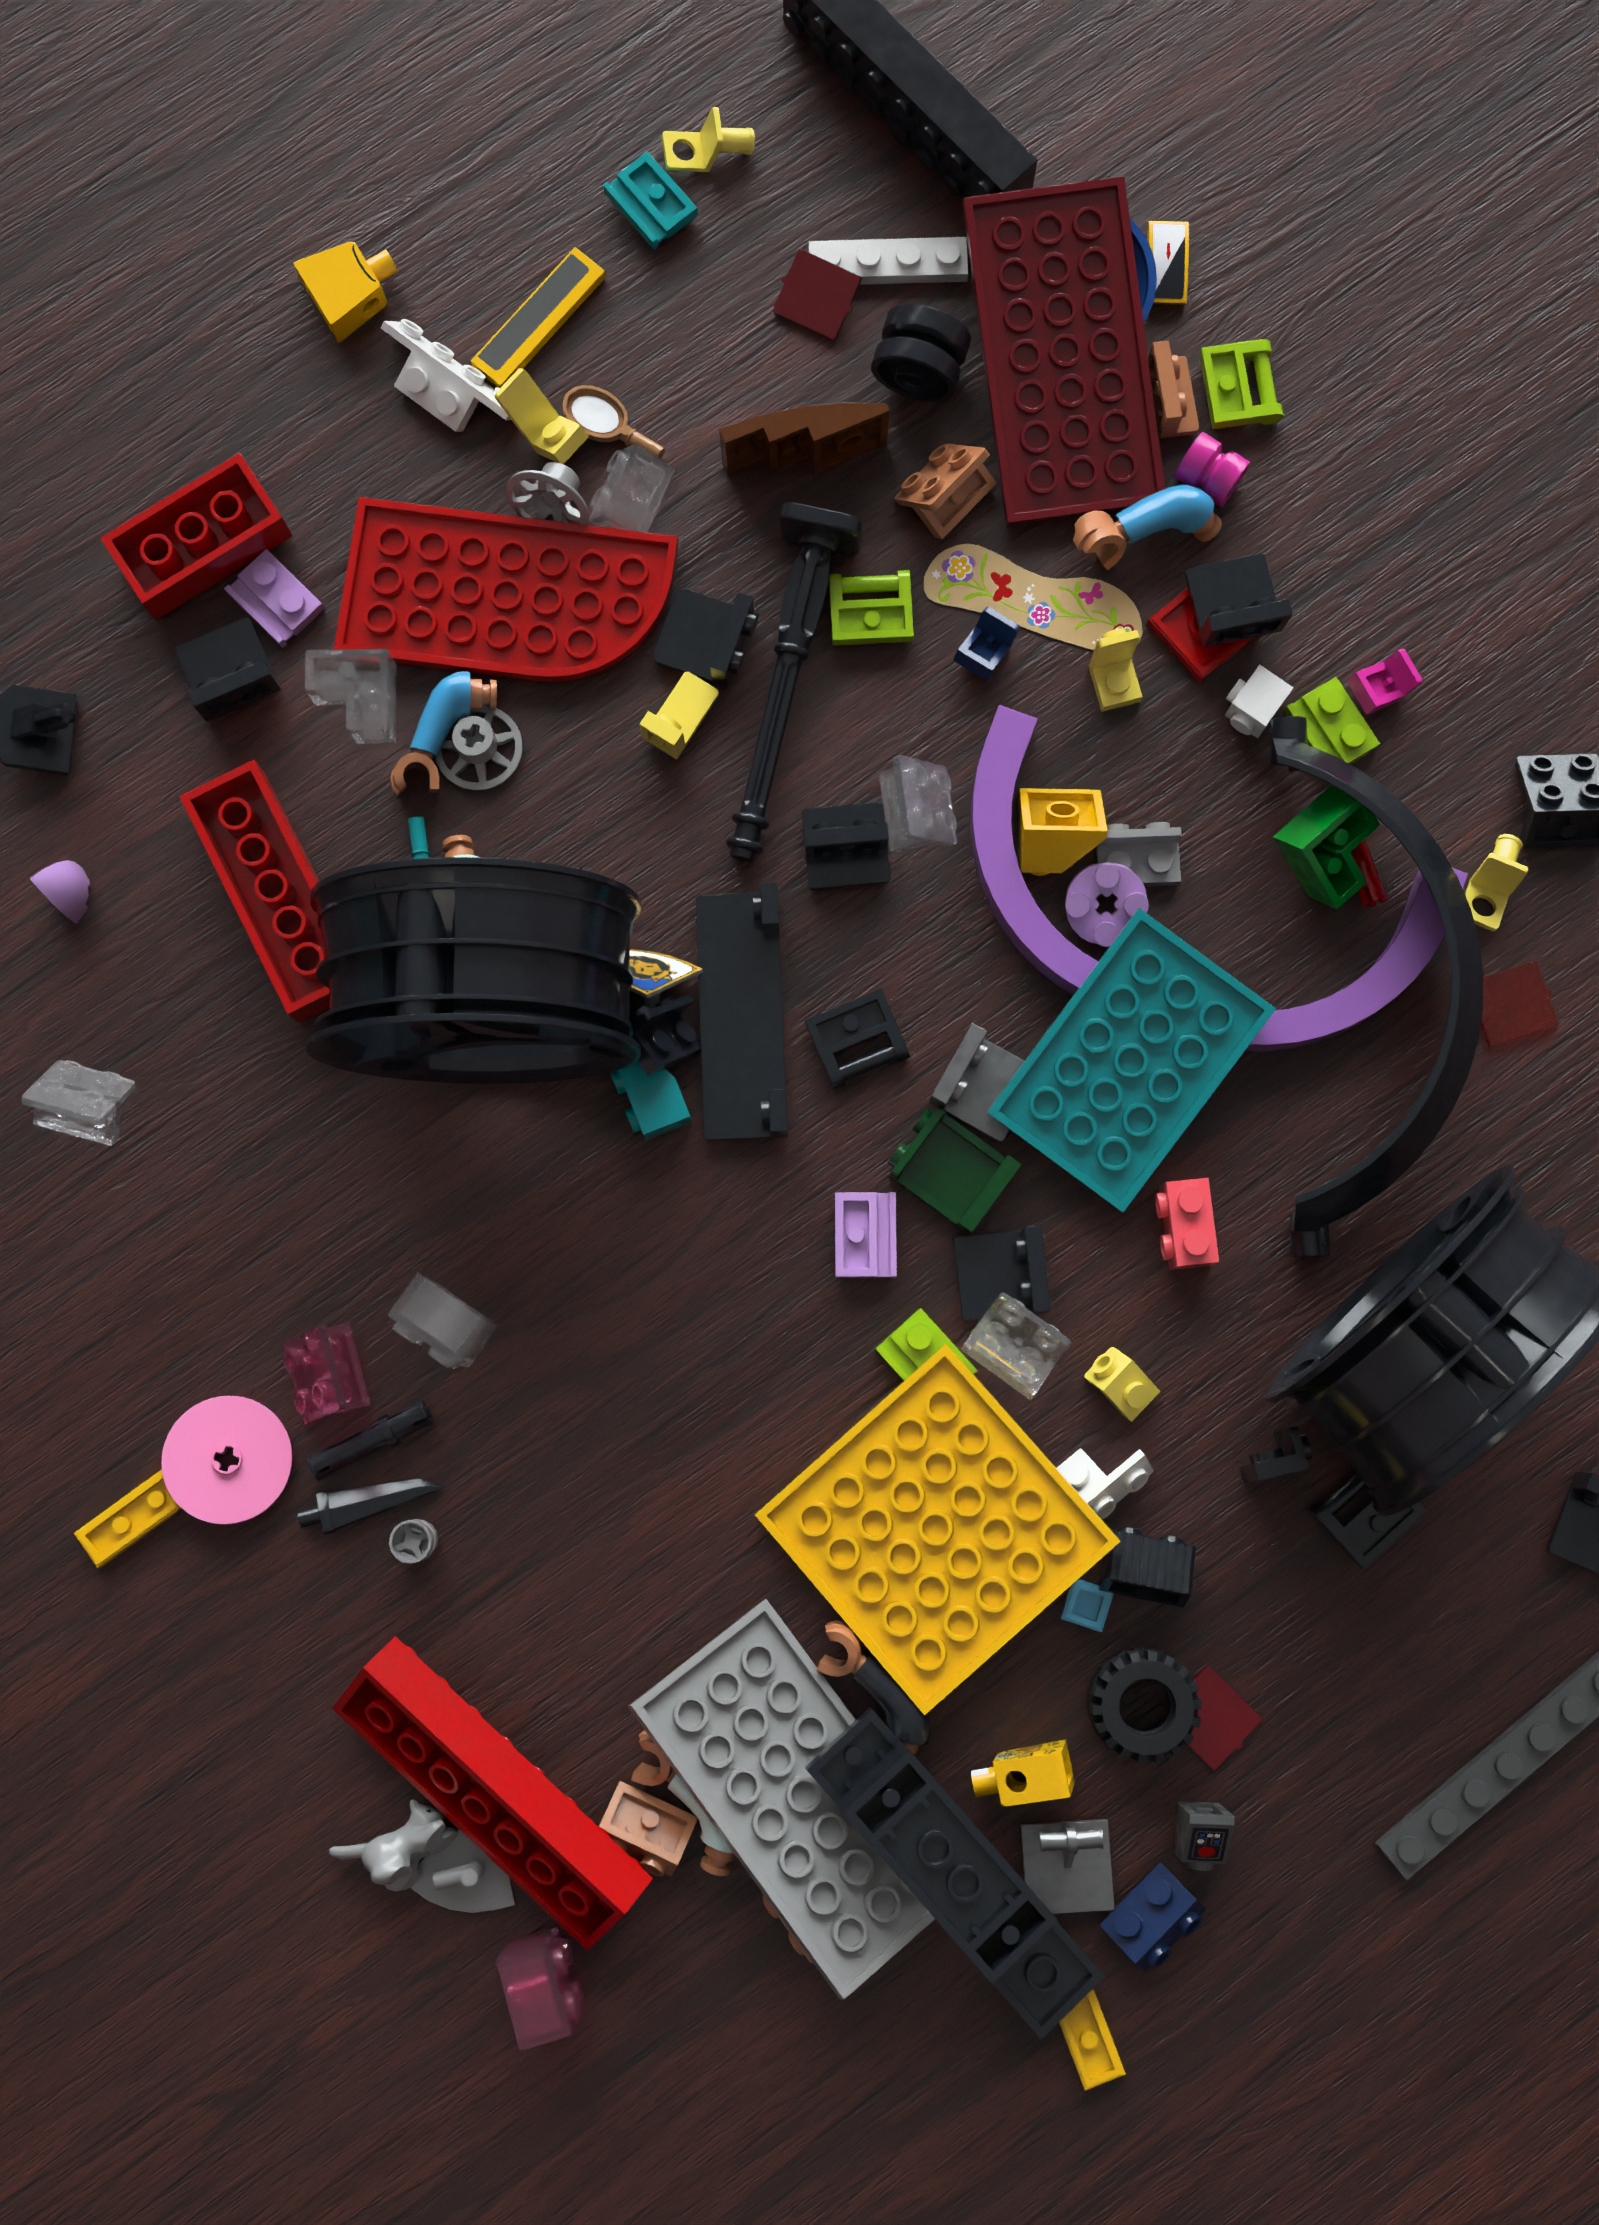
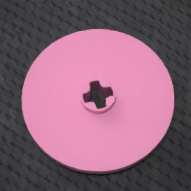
[161,1396,293,1525]

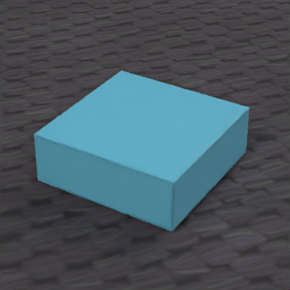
[1059,1579,1114,1632]

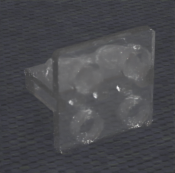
[879,755,957,853]
[22,1060,135,1146]
[960,1292,1072,1400]

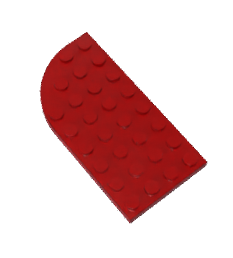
[333,497,679,682]

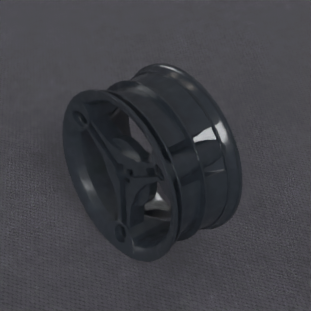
[306,857,641,1084]
[1264,1165,1599,1516]

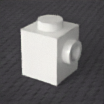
[1225,665,1293,738]

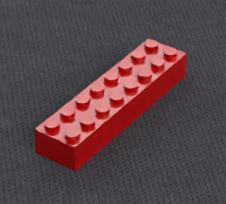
[332,1636,653,1951]

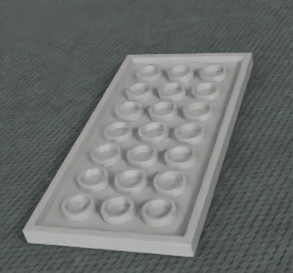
[628,1599,935,2000]

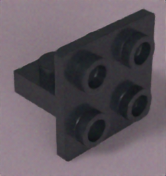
[802,802,890,890]

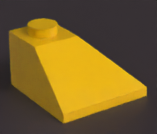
[1018,788,1108,876]

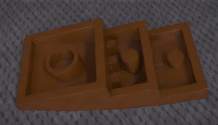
[719,402,890,476]

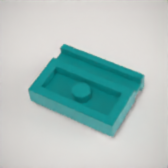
[603,151,698,250]

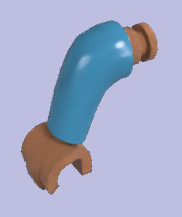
[1073,485,1222,570]
[390,671,497,798]

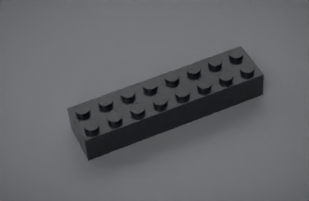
[783,0,1038,199]

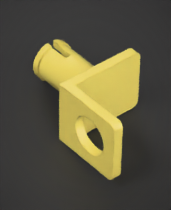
[661,107,755,172]
[1465,834,1528,932]

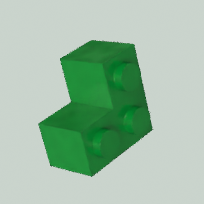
[1273,785,1380,909]

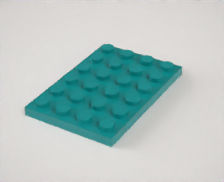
[987,908,1276,1212]

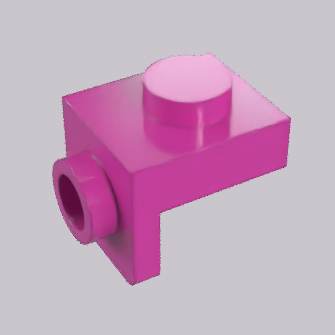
[1347,649,1423,715]

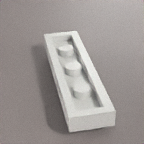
[809,237,968,285]

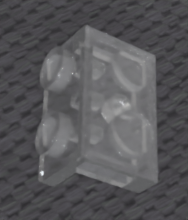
[589,444,675,533]

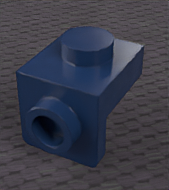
[953,606,1020,681]

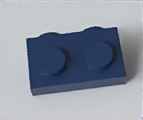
[1100,1862,1206,1972]

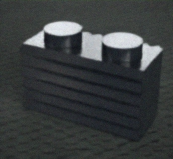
[1099,1527,1196,1608]

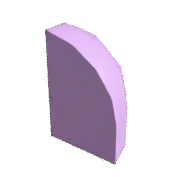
[30,860,90,924]

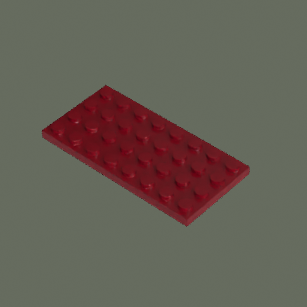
[962,176,1166,526]

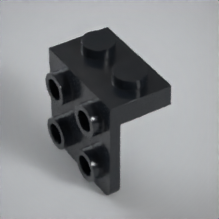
[653,588,759,688]

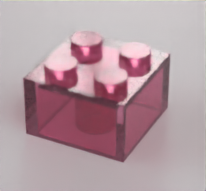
[496,1927,585,2051]

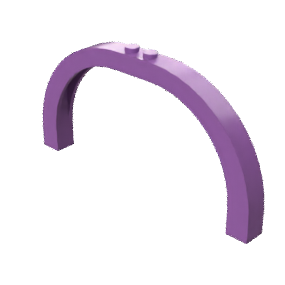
[970,705,1468,1052]

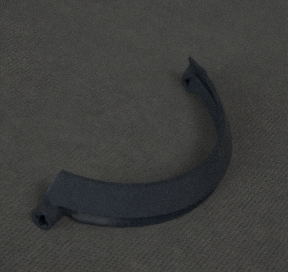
[1269,716,1483,1257]

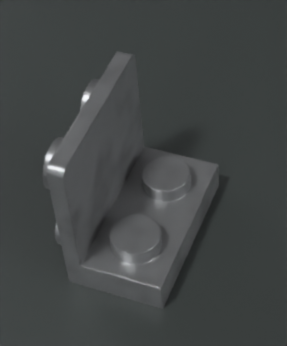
[929,1023,1024,1142]

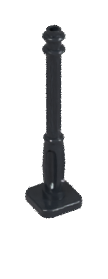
[726,502,863,862]

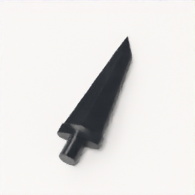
[297,1478,445,1535]

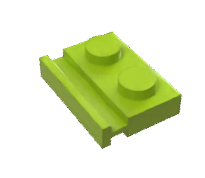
[1284,677,1380,764]
[875,1308,978,1381]

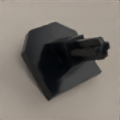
[0,684,77,776]

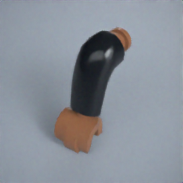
[816,1620,932,1754]

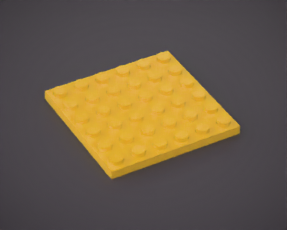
[755,1344,1120,1715]

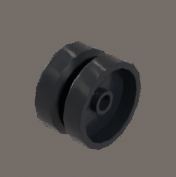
[871,304,971,402]

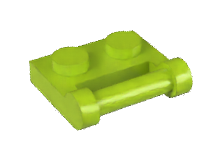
[1199,339,1284,430]
[829,570,914,646]

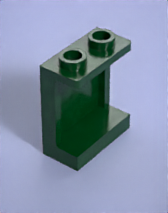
[888,1105,1022,1236]

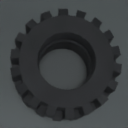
[1087,1647,1202,1764]

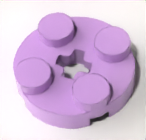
[1065,862,1149,947]

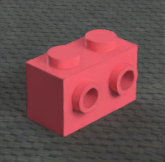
[1155,1178,1219,1270]

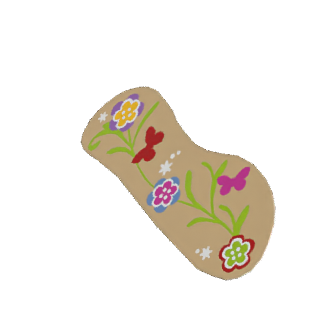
[924,544,1143,651]

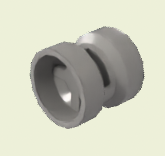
[389,1519,438,1564]

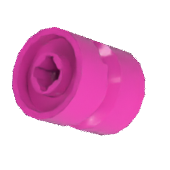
[1174,432,1251,508]

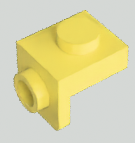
[1084,1347,1161,1422]

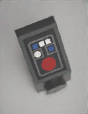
[1175,1801,1235,1871]

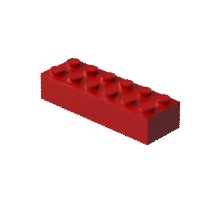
[179,760,330,1023]

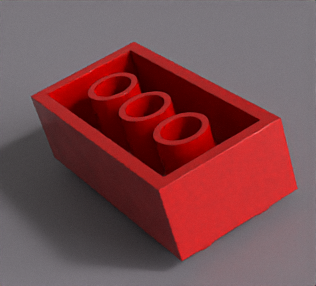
[100,453,293,621]

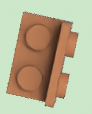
[1148,340,1199,439]
[599,1781,698,1876]

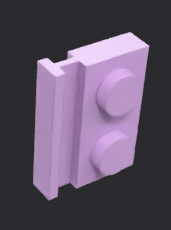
[224,549,325,648]
[835,1192,897,1278]

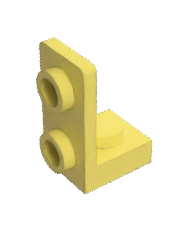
[495,368,589,464]
[1088,629,1143,712]
[639,671,719,760]

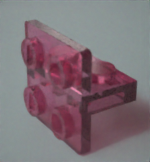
[283,1323,371,1424]

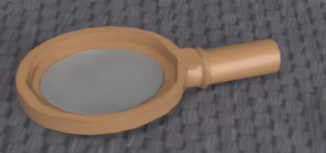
[563,385,665,462]

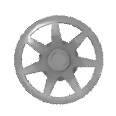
[506,462,589,525]
[436,705,523,791]

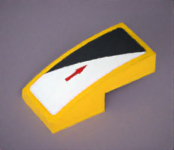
[1147,221,1189,305]

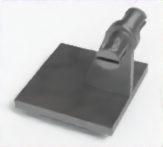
[1021,1819,1115,1914]

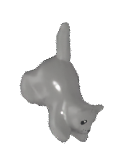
[329,1799,458,1892]

